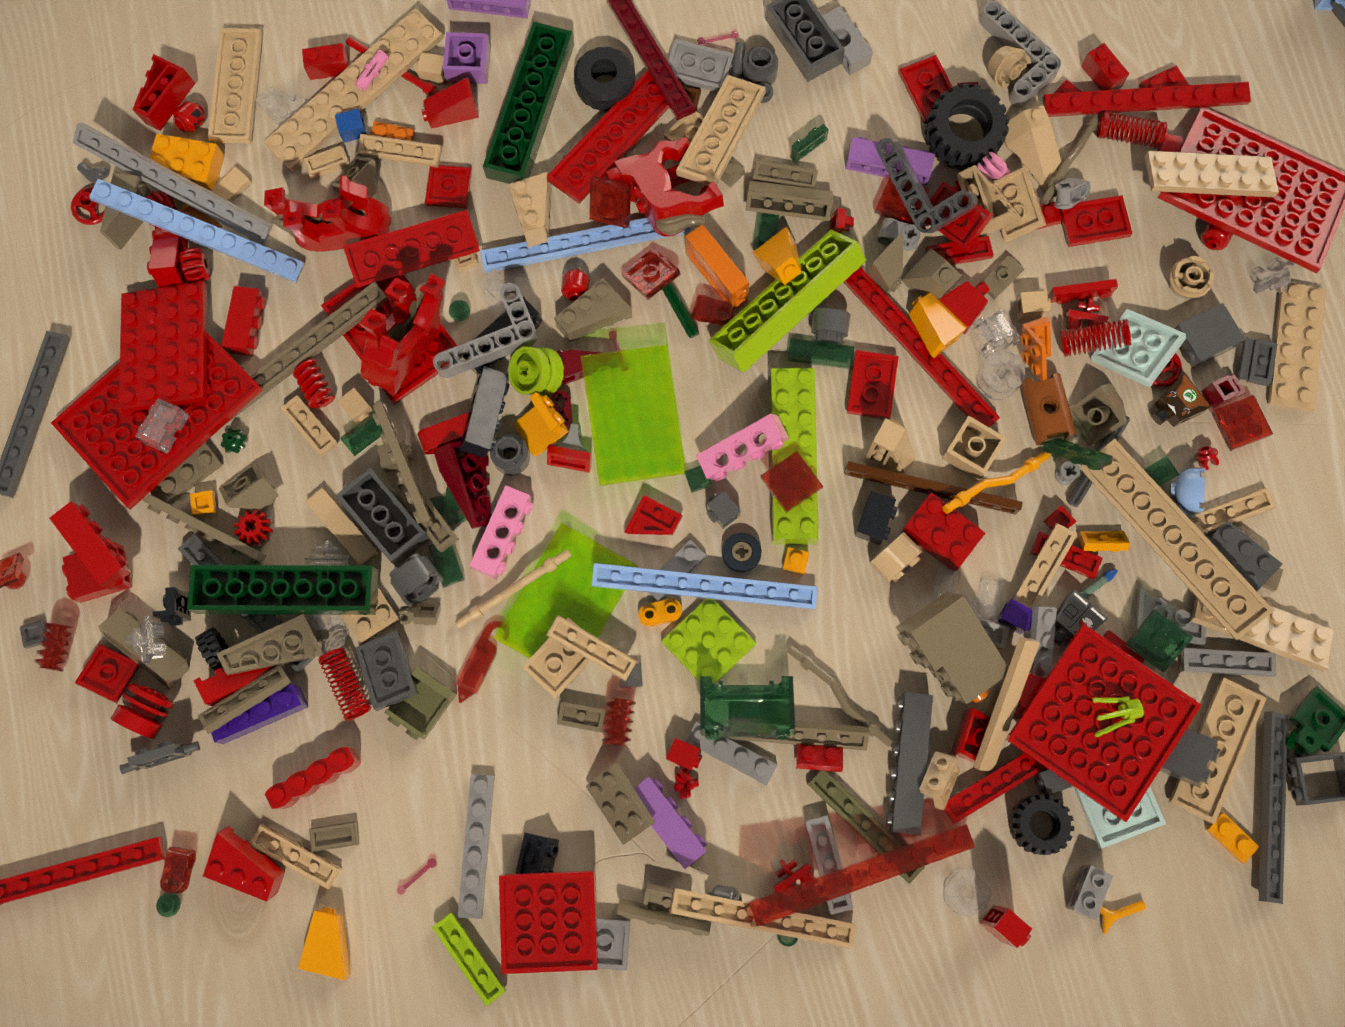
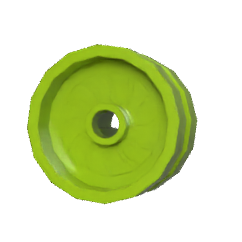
[508,347,564,395]

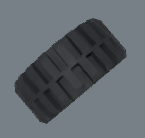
[924,84,1009,171]

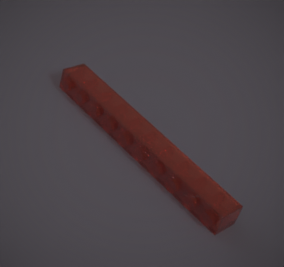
[743,824,975,927]

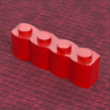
[265,747,361,809]

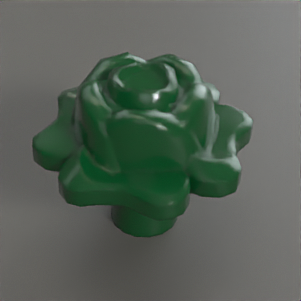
[221,428,247,453]

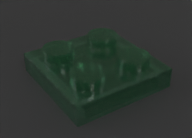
[1125,609,1193,673]

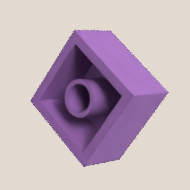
[443,32,491,84]

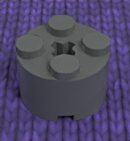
[389,553,443,606]

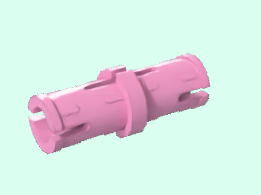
[354,49,389,91]

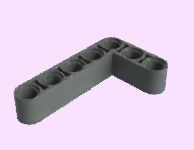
[877,138,978,233]

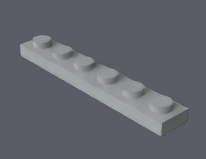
[458,774,495,919]

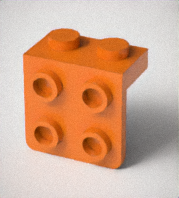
[1020,317,1051,381]

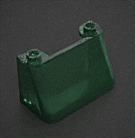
[700,676,795,740]

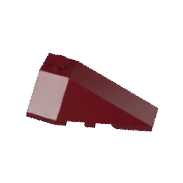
[433,441,491,529]

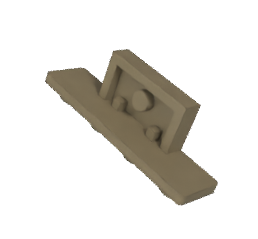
[616,883,711,936]

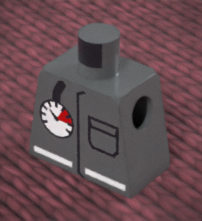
[1054,589,1108,646]

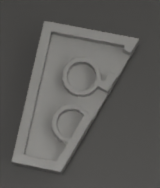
[1134,588,1206,646]

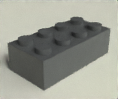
[765,0,845,82]
[335,468,430,567]

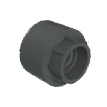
[742,46,778,85]
[811,308,851,345]
[490,434,530,476]

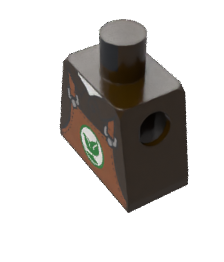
[1152,374,1211,427]

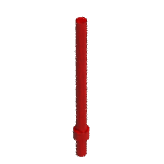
[346,37,440,96]

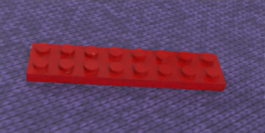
[546,71,669,204]

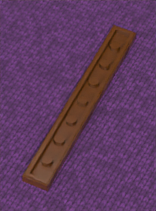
[844,461,1023,515]

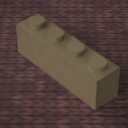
[745,181,833,221]
[98,608,189,689]

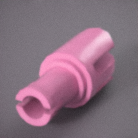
[978,152,1011,179]

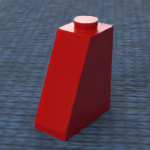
[421,78,479,129]

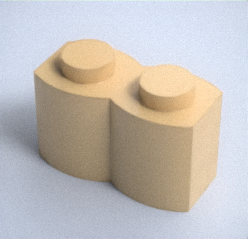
[870,532,923,583]

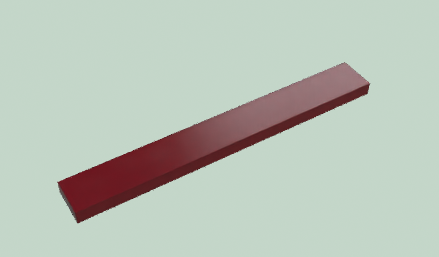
[606,0,696,121]

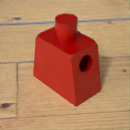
[939,281,990,334]

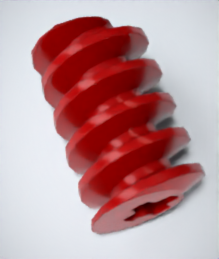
[293,359,335,409]

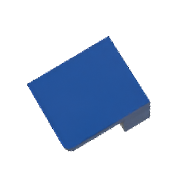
[335,109,367,143]

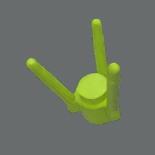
[1092,696,1144,737]

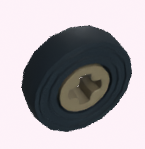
[722,533,762,573]

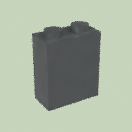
[1174,303,1246,368]
[1160,728,1221,788]

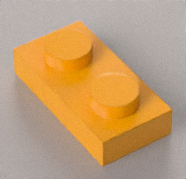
[1078,531,1130,552]
[1205,813,1260,864]

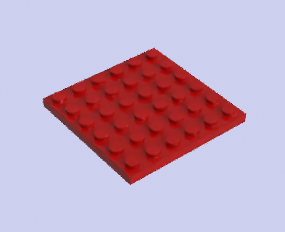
[1005,624,1202,822]

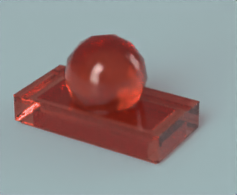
[0,552,26,590]

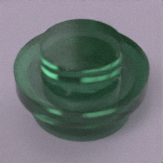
[449,300,470,321]
[156,893,181,917]

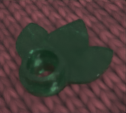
[430,486,467,526]

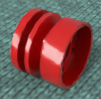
[110,683,175,739]

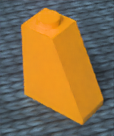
[752,227,801,285]
[909,292,967,358]
[298,906,351,980]

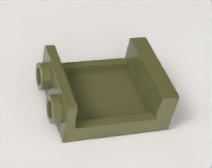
[384,667,457,740]

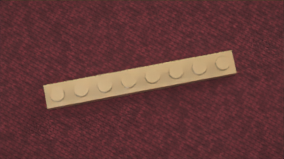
[669,888,856,948]

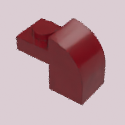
[1201,374,1246,410]

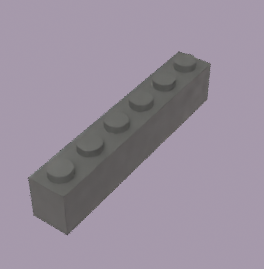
[886,692,933,836]

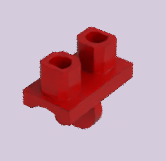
[1064,297,1109,333]
[773,859,816,902]

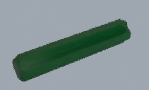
[661,281,699,338]

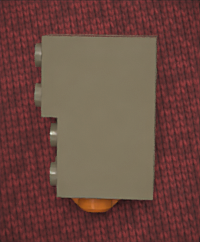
[896,591,1008,704]

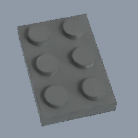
[1209,520,1282,591]
[355,631,418,711]

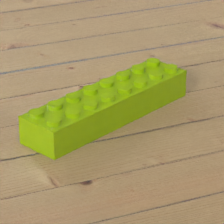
[708,230,867,373]
[770,368,819,545]

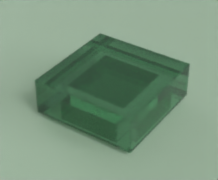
[684,466,712,493]

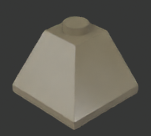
[330,156,376,198]
[868,234,903,295]
[901,249,962,300]
[1070,383,1127,446]
[219,462,279,509]

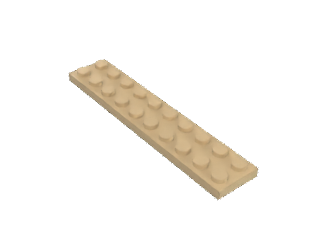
[263,8,444,172]
[1079,439,1274,640]

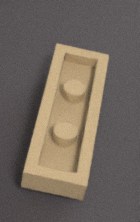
[280,395,338,458]

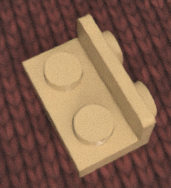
[919,751,960,810]

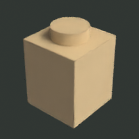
[415,52,446,85]
[1016,291,1051,320]
[337,388,375,426]

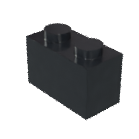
[855,491,898,545]

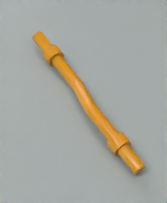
[943,451,1050,514]

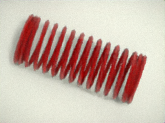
[1097,111,1167,149]
[1060,318,1132,357]
[318,647,372,721]

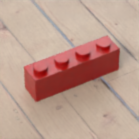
[49,501,131,589]

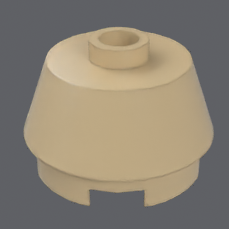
[988,46,1031,89]
[1170,256,1214,299]

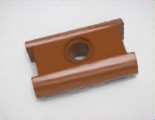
[1020,373,1077,445]

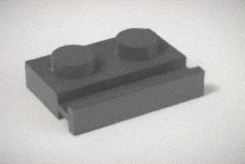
[1237,337,1278,387]

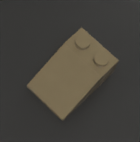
[100,173,151,250]

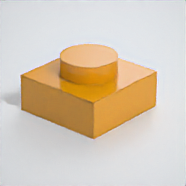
[190,490,217,517]
[782,547,810,575]

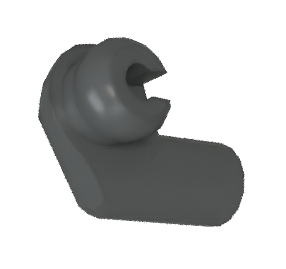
[77,162,109,182]

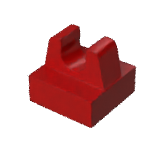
[830,208,854,234]

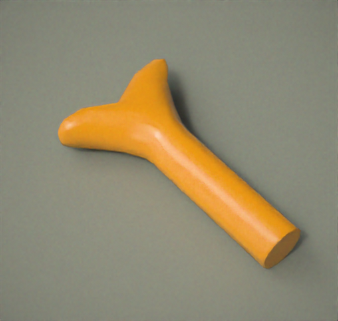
[1099,900,1146,935]

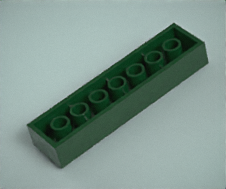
[483,21,574,184]
[187,565,378,615]

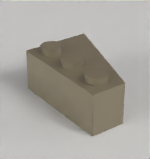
[554,278,632,342]

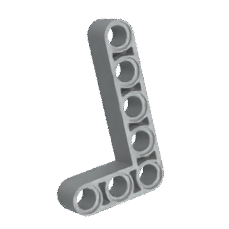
[979,1,1061,107]
[433,283,537,378]

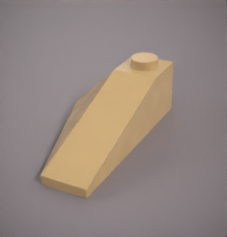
[1004,105,1066,193]

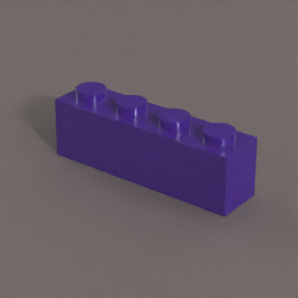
[211,684,308,744]

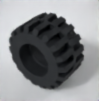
[1009,795,1074,855]

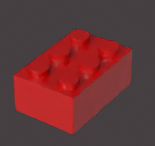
[901,492,986,573]

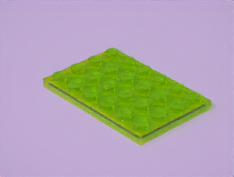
[581,344,686,486]
[494,522,639,683]

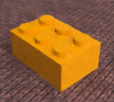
[149,134,225,191]

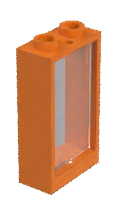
[685,224,749,310]

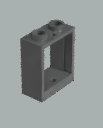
[1286,752,1345,806]

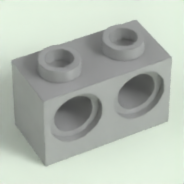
[1066,864,1113,920]

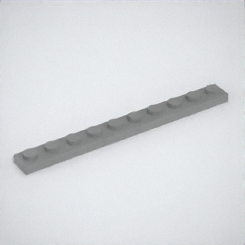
[72,122,272,245]

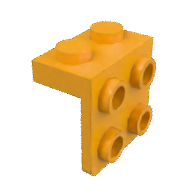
[514,392,569,456]

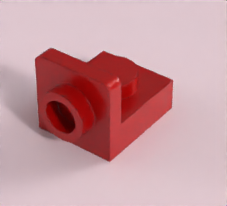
[1037,201,1063,230]

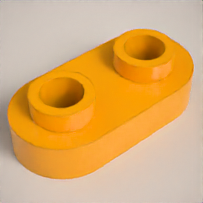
[638,599,682,627]

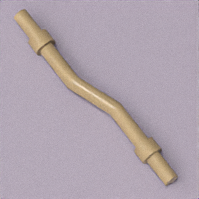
[455,549,572,629]

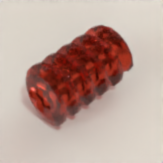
[34,623,74,672]
[602,698,636,747]

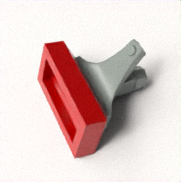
[547,423,592,473]

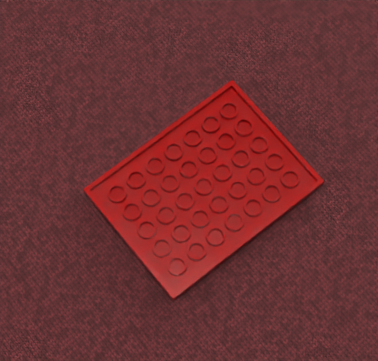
[1157,106,1345,274]
[51,333,263,510]

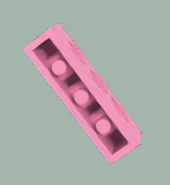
[696,414,789,481]
[469,485,533,580]

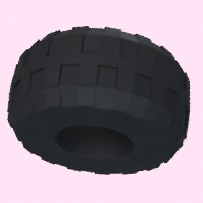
[574,47,635,111]

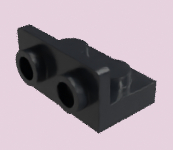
[152,587,191,626]
[515,832,559,874]

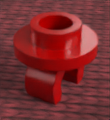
[1195,446,1219,470]

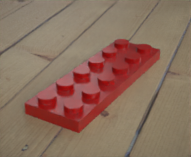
[343,210,480,288]

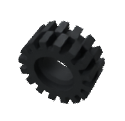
[195,627,229,670]

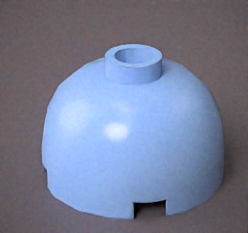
[1171,468,1205,512]

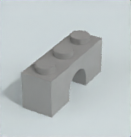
[822,6,873,76]

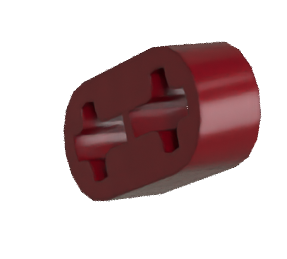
[551,390,573,431]

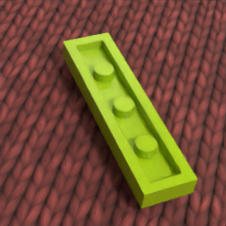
[432,912,507,1007]

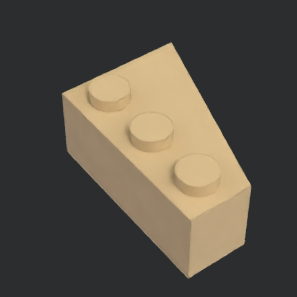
[956,165,1023,237]
[508,172,552,248]
[865,418,915,474]

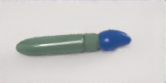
[1079,569,1118,599]

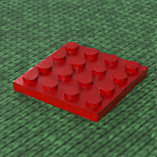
[499,870,598,974]

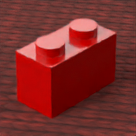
[302,43,349,80]
[1081,43,1130,91]

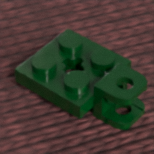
[1285,686,1345,757]

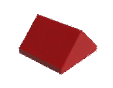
[950,708,990,762]

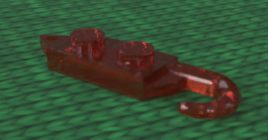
[456,621,510,703]

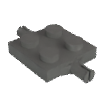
[120,741,200,774]

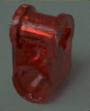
[691,295,733,326]
[160,847,196,893]

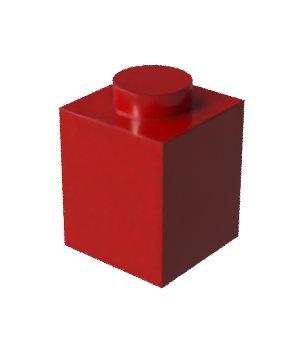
[666,738,703,771]

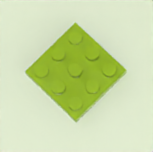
[661,598,756,691]

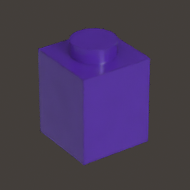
[996,598,1032,634]

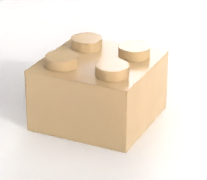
[942,416,1007,481]

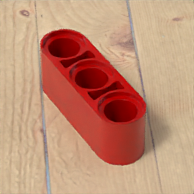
[417,412,469,455]

